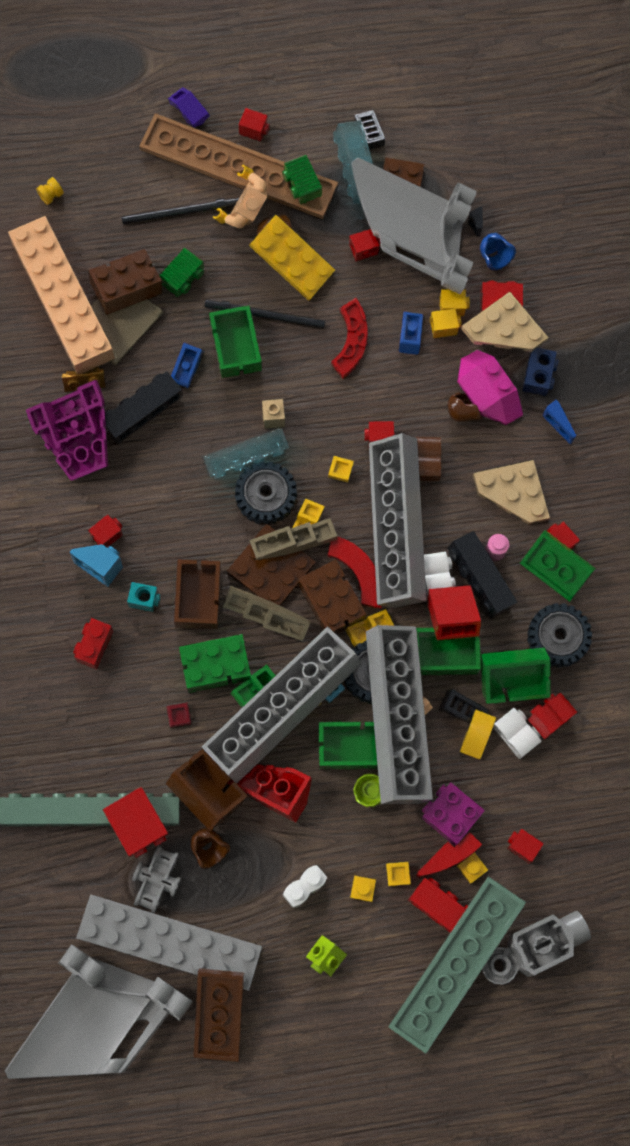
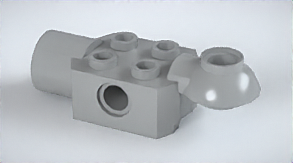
[482,911,591,985]

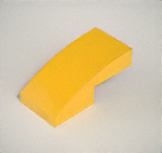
[293,499,325,528]
[346,609,394,648]
[460,710,496,760]

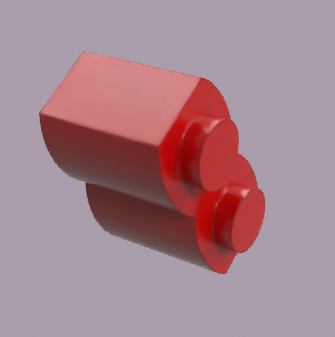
[528,692,577,740]

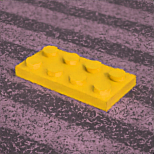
[249,215,335,301]

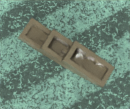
[249,518,338,560]
[223,586,311,641]

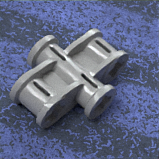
[132,845,181,914]

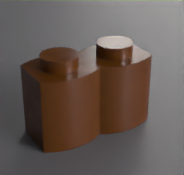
[416,437,441,481]

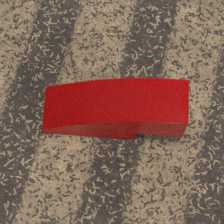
[415,832,482,878]

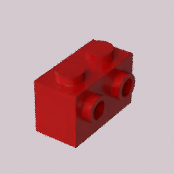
[73,618,114,670]

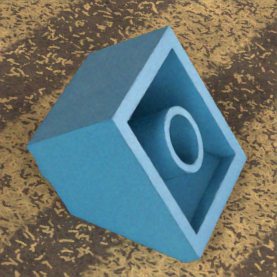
[70,544,123,587]

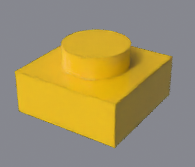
[328,456,354,483]
[457,853,488,884]
[386,862,411,886]
[350,876,376,902]

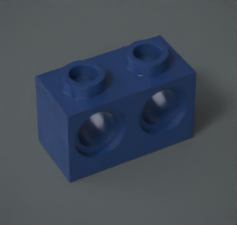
[522,348,559,396]

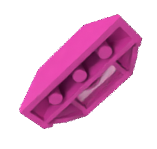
[457,350,523,425]

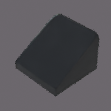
[467,206,483,237]

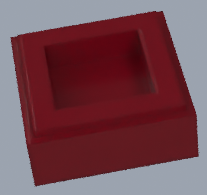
[166,702,191,728]

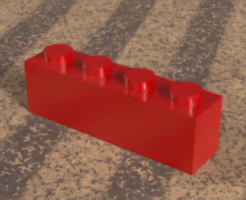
[407,878,468,933]

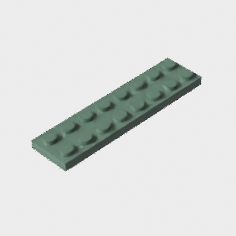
[389,876,526,1053]

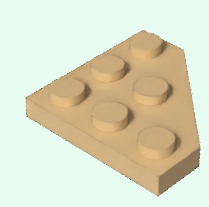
[461,292,548,352]
[473,460,550,525]

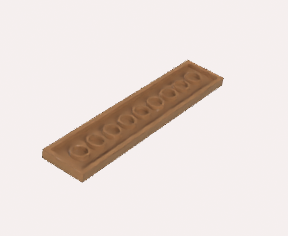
[139,113,338,219]

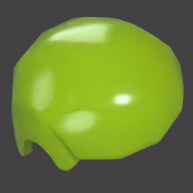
[353,774,381,807]

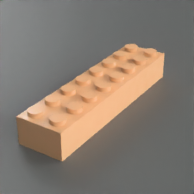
[8,216,115,375]

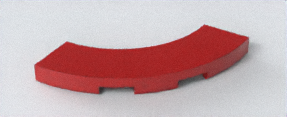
[331,298,368,379]
[328,536,381,609]

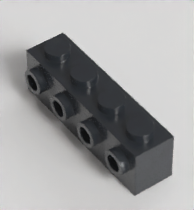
[105,371,183,445]
[447,531,517,620]

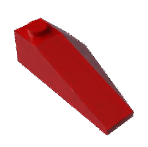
[228,764,312,823]

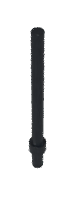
[121,197,240,224]
[204,299,325,329]

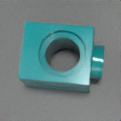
[127,582,161,612]

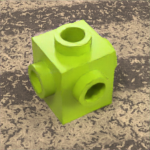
[306,935,347,976]

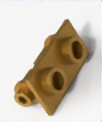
[62,367,106,392]

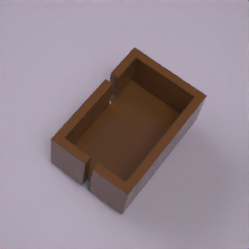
[89,249,162,315]
[174,559,221,629]
[298,559,366,635]
[166,749,248,832]

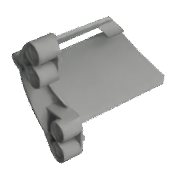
[351,158,476,294]
[5,944,193,1079]

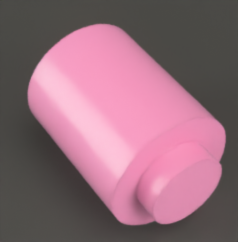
[485,534,509,561]

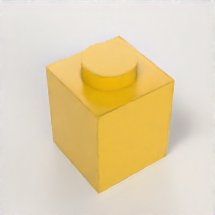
[440,290,470,316]
[430,308,461,338]

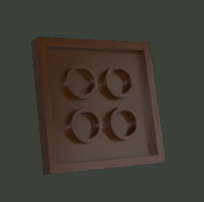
[227,524,316,606]

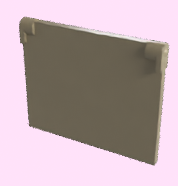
[91,299,164,366]

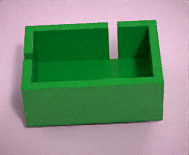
[209,305,262,378]
[416,628,481,675]
[179,634,251,693]
[481,647,550,704]
[318,722,378,769]

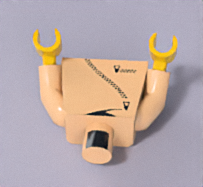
[213,165,267,228]

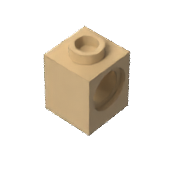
[262,399,285,429]

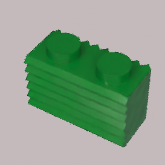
[282,155,322,204]
[159,248,204,297]

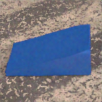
[399,312,424,355]
[171,343,205,388]
[543,399,576,444]

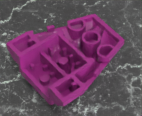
[26,380,108,481]

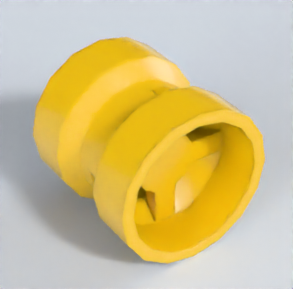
[36,177,64,205]

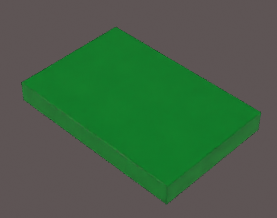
[520,530,596,602]

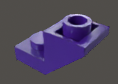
[167,87,210,128]

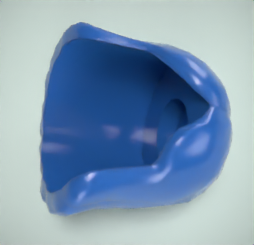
[480,233,516,271]

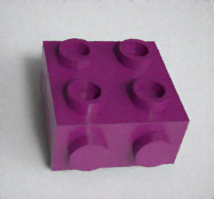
[421,782,485,846]

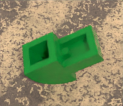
[231,665,276,708]

